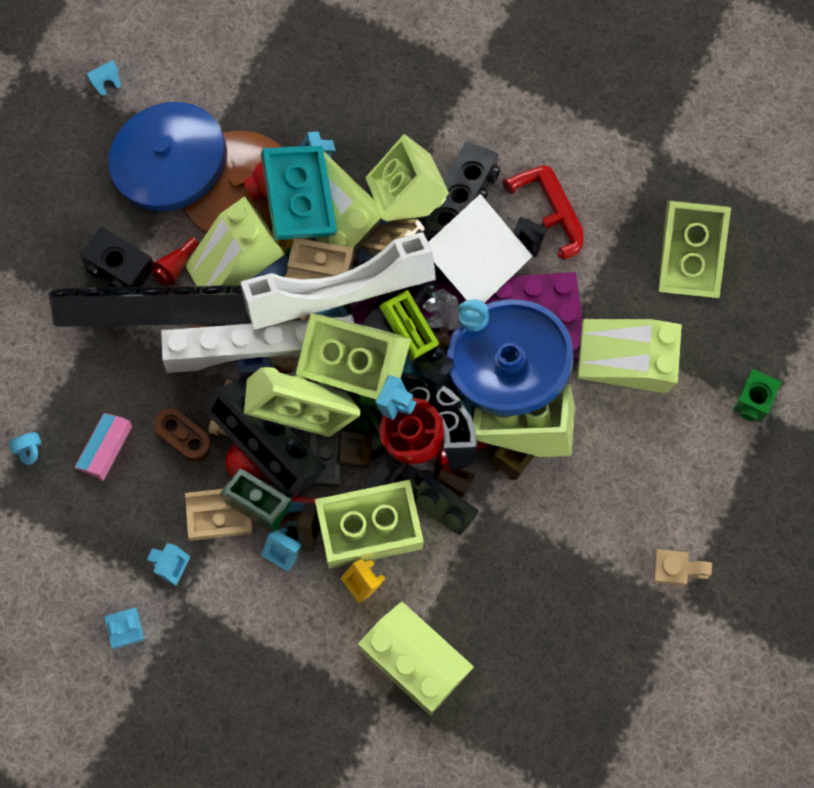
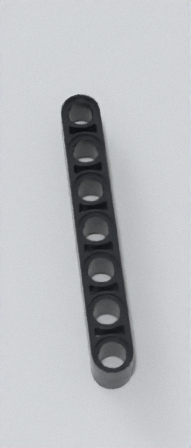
[49,285,251,327]

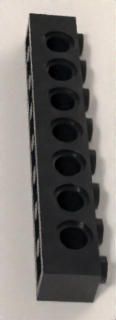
[363,141,501,334]

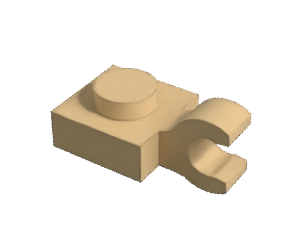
[654,549,712,586]

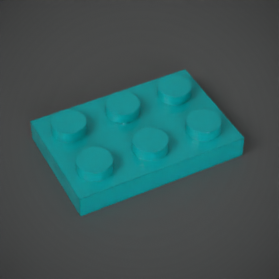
[260,145,337,240]

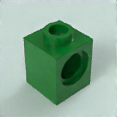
[733,369,781,422]

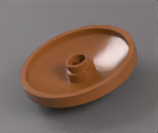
[183,131,282,234]

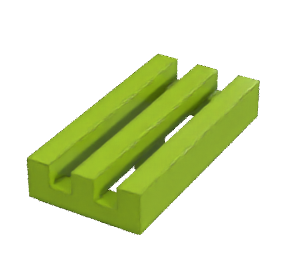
[379,290,439,361]

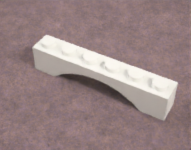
[240,232,435,330]
[161,316,352,373]

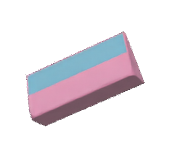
[75,413,132,481]

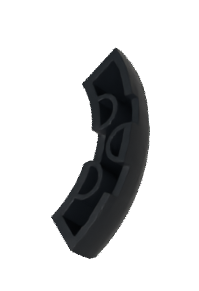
[401,373,477,470]

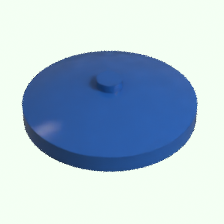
[109,102,227,212]
[447,299,573,416]

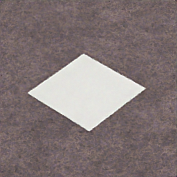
[428,194,532,303]

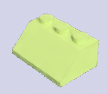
[365,134,449,222]
[244,367,360,437]
[315,480,424,569]
[358,602,474,716]

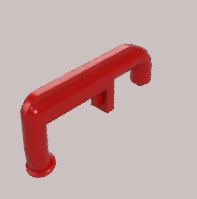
[502,165,584,260]

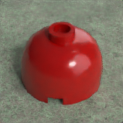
[379,398,445,465]

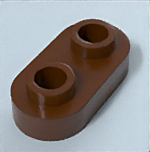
[155,408,211,461]

